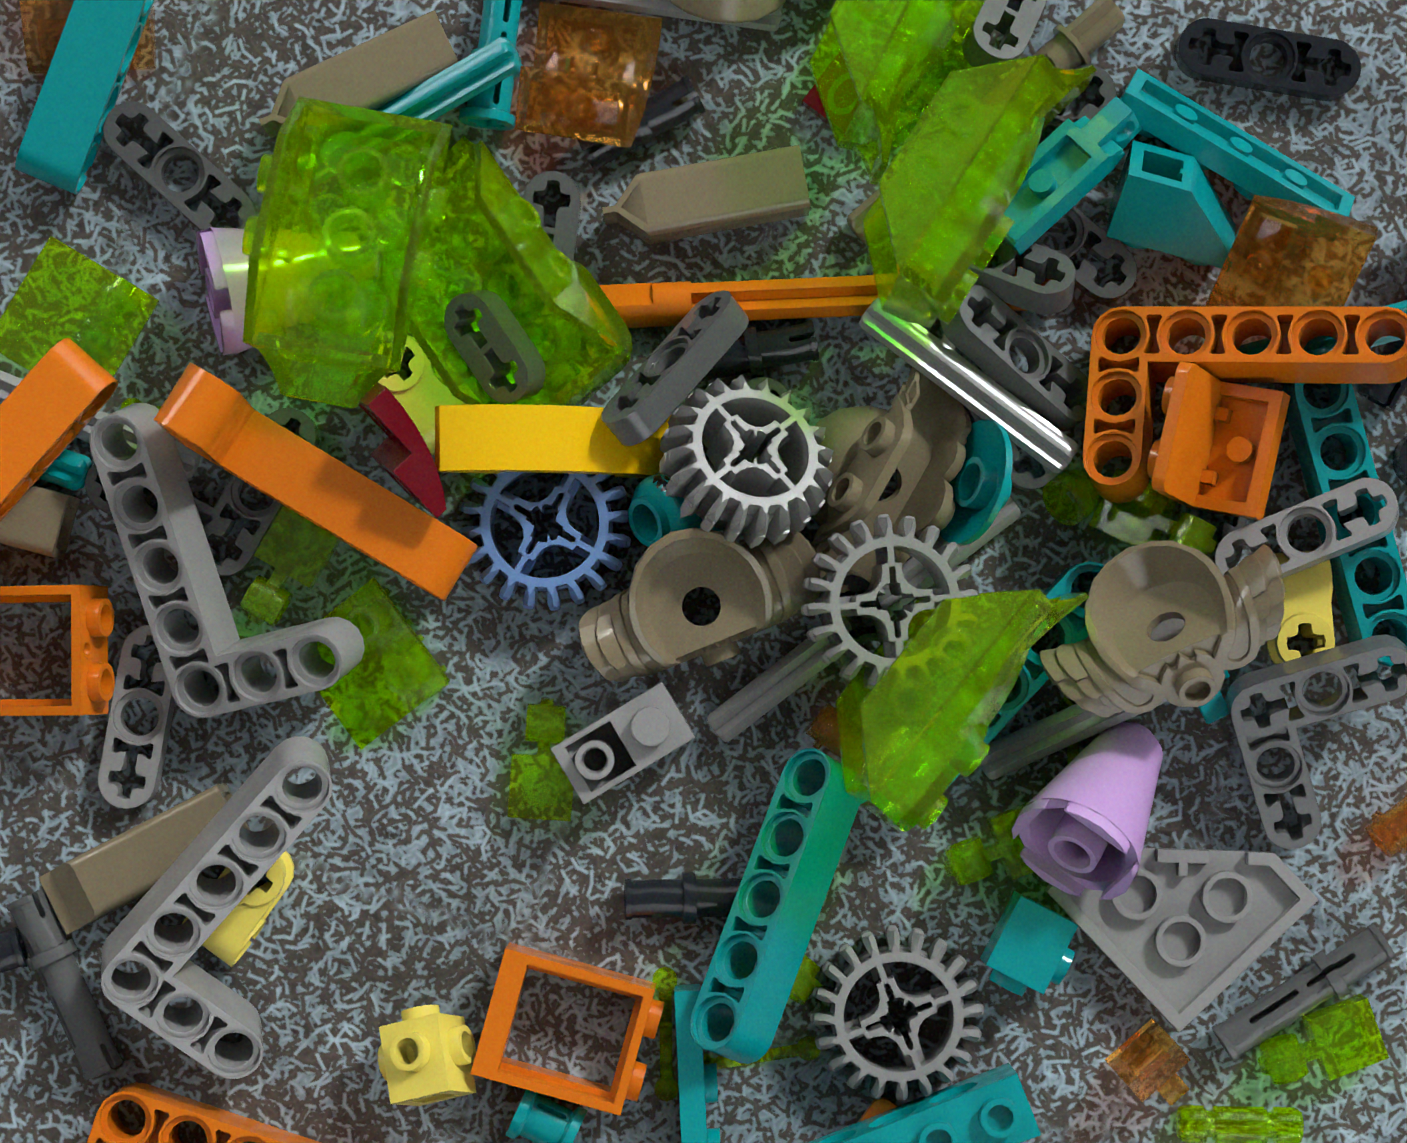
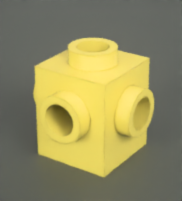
[378,1005,476,1106]

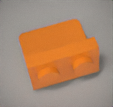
[1147,362,1291,521]

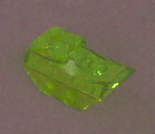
[808,0,985,185]
[862,54,1097,329]
[242,96,453,409]
[383,136,632,406]
[835,589,1089,832]

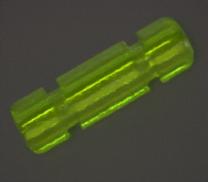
[1176,1105,1304,1143]

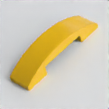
[435,404,672,478]

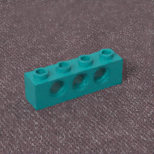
[807,1062,1041,1143]

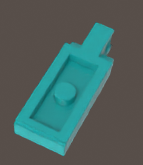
[974,96,1142,255]

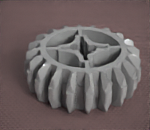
[658,375,834,549]
[801,514,979,691]
[810,925,984,1101]

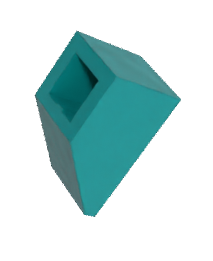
[1106,140,1236,270]

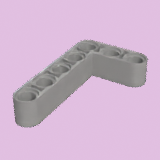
[89,403,365,718]
[101,736,333,1079]

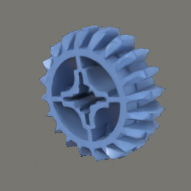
[460,472,631,611]

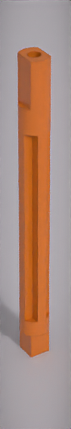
[583,267,1052,330]

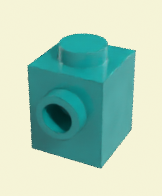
[980,891,1079,997]

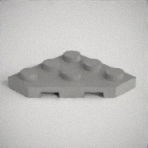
[1044,847,1319,1032]

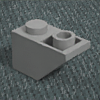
[551,682,695,804]

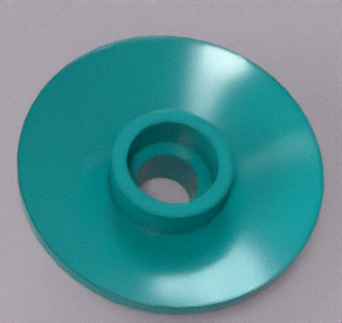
[939,420,1013,546]

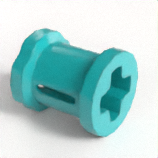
[505,1090,588,1143]

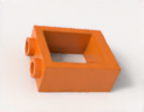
[0,585,115,716]
[470,942,665,1116]

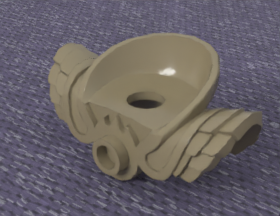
[811,367,972,594]
[579,528,821,682]
[1040,541,1286,718]

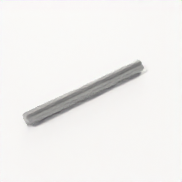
[707,496,1021,742]

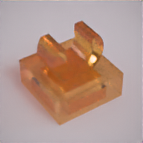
[1105,1018,1191,1106]

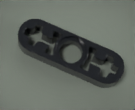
[1174,18,1361,101]

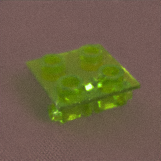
[0,235,160,377]
[317,577,450,750]

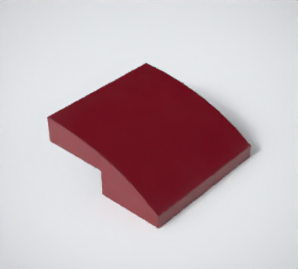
[345,374,447,518]

